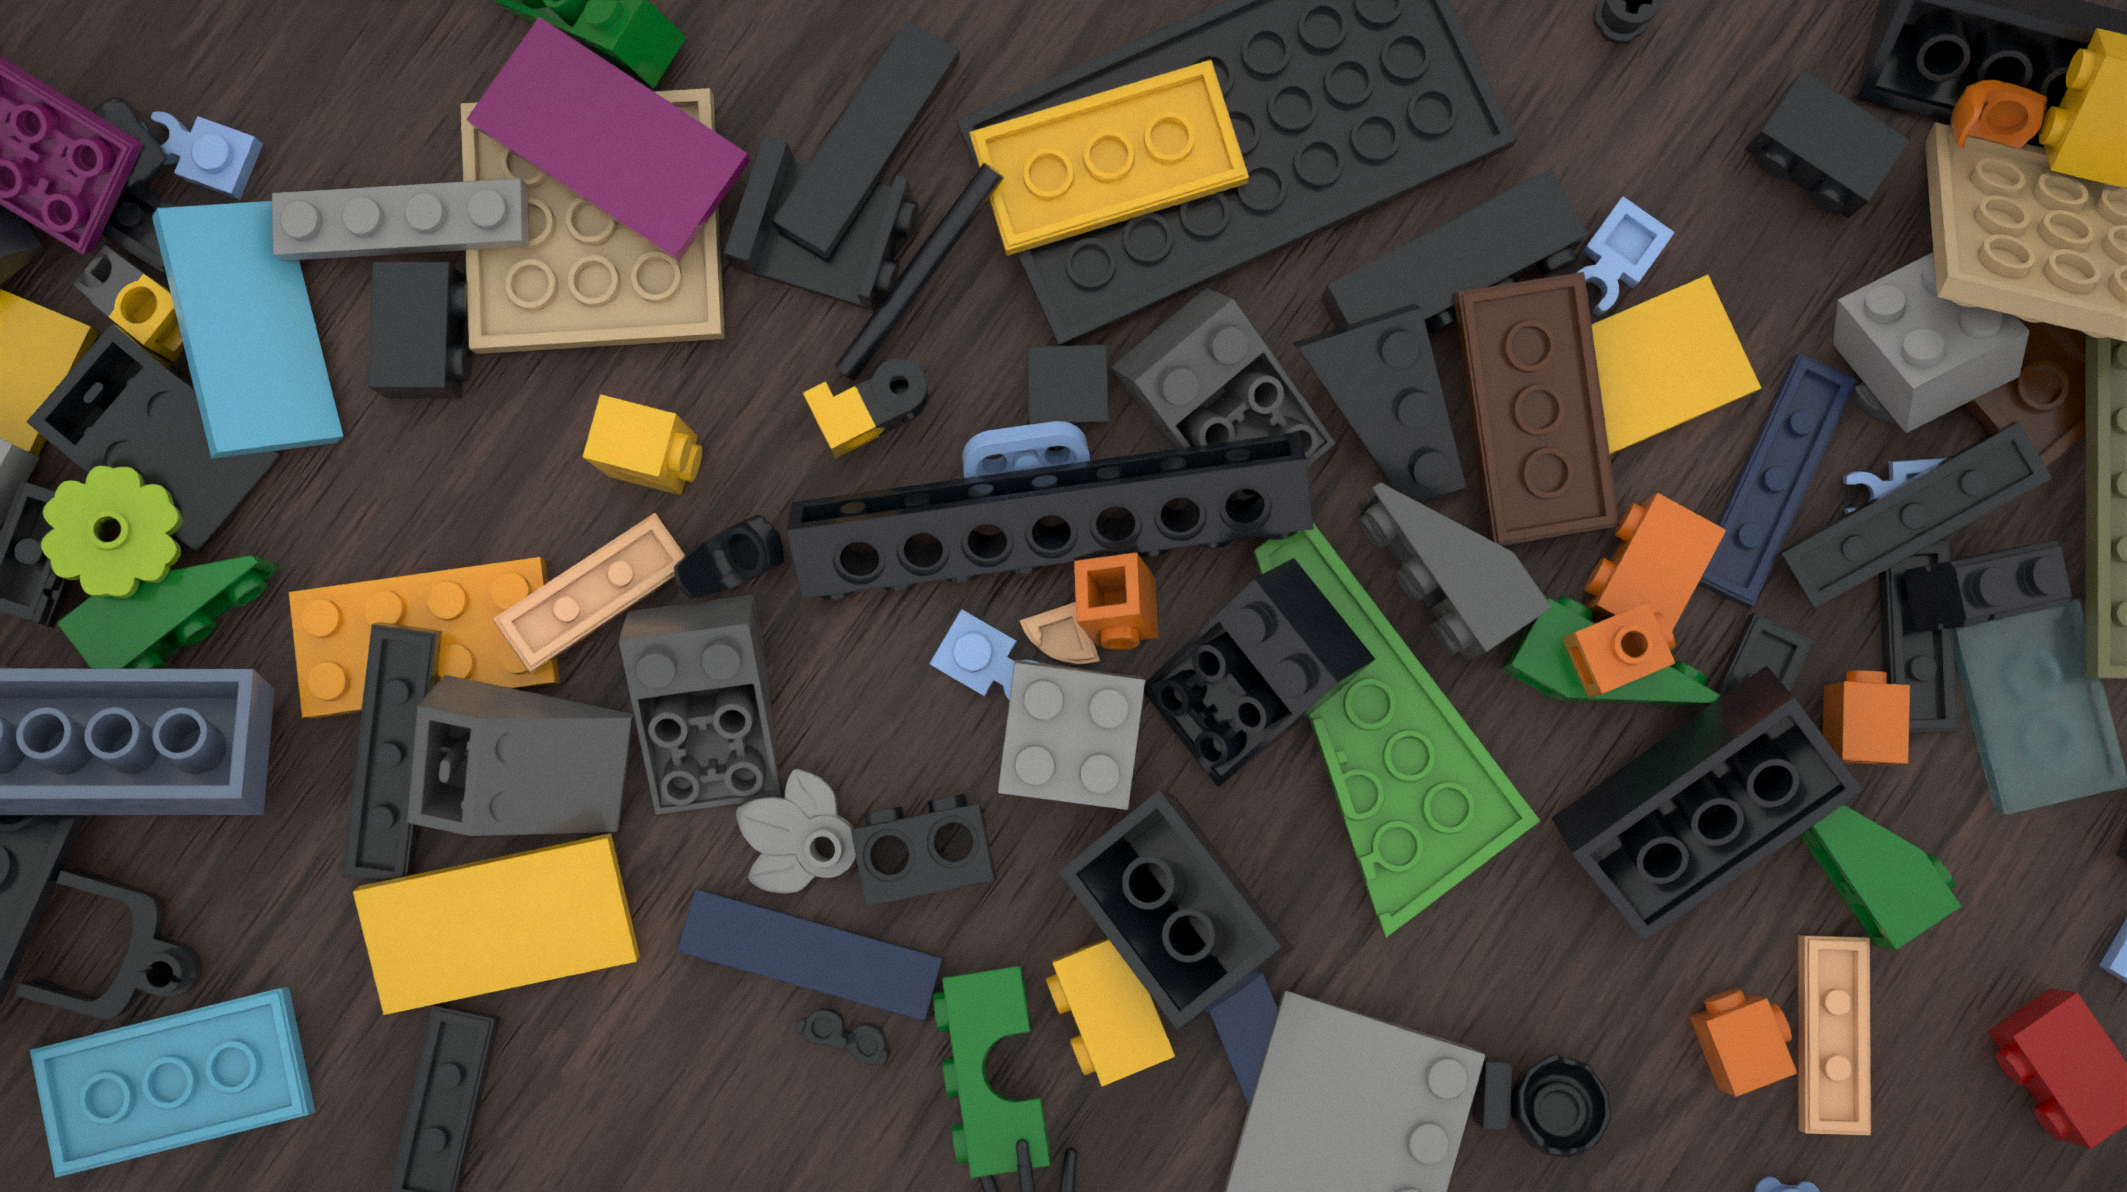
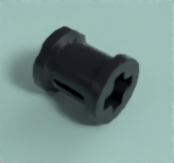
[1593,0,1663,44]

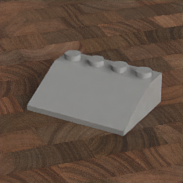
[1224,990,1485,1192]

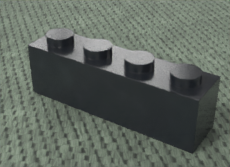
[1321,169,1588,335]

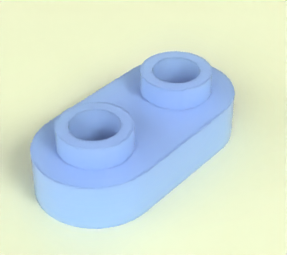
[962,421,1090,478]

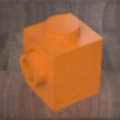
[1074,552,1159,650]
[1562,602,1675,698]
[1822,671,1910,766]
[1689,988,1797,1097]

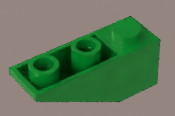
[492,0,686,89]
[57,555,279,669]
[1500,596,1720,707]

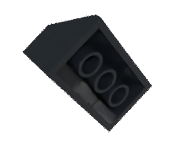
[1856,0,2127,147]
[1552,665,1864,942]

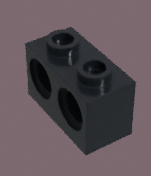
[851,794,997,907]

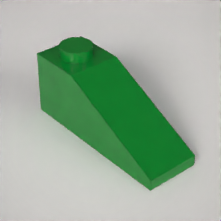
[1800,804,1962,950]

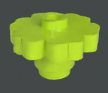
[41,466,183,598]

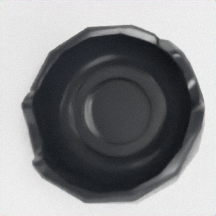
[1511,1054,1611,1158]

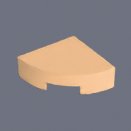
[1020,602,1100,665]

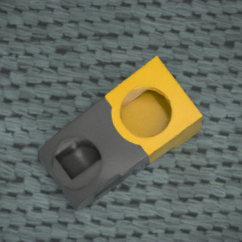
[73,244,184,362]

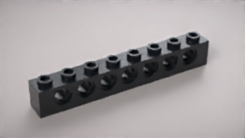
[786,432,1314,600]

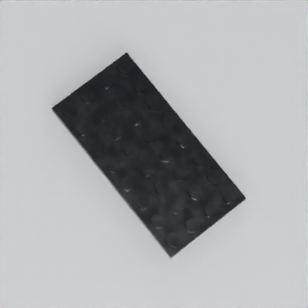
[956,0,1517,346]

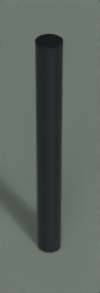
[835,162,1004,380]

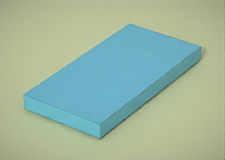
[152,201,344,459]
[30,986,315,1178]

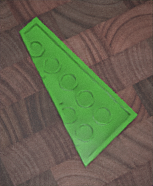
[1253,523,1540,938]

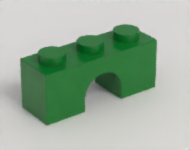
[933,966,1052,1178]

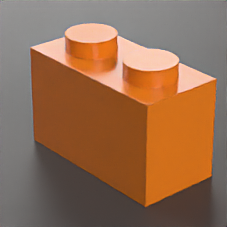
[1584,493,1726,631]

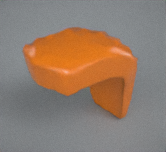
[1950,80,2047,149]

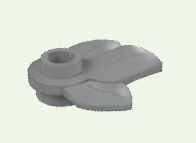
[736,769,856,894]

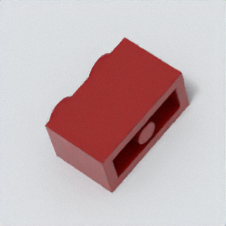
[1988,988,2127,1149]

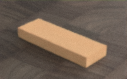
[493,513,685,674]
[1798,935,1871,1135]

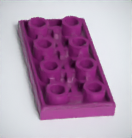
[466,17,750,262]
[0,56,144,254]

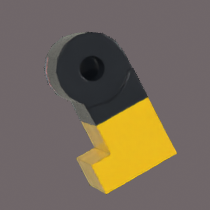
[803,358,929,459]

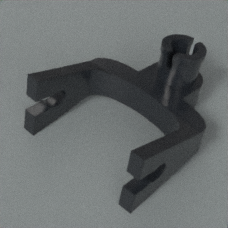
[15,867,202,1020]

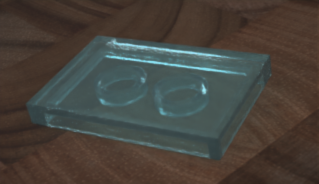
[1953,599,2127,815]

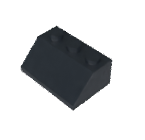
[1058,789,1294,1031]

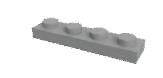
[272,178,529,261]

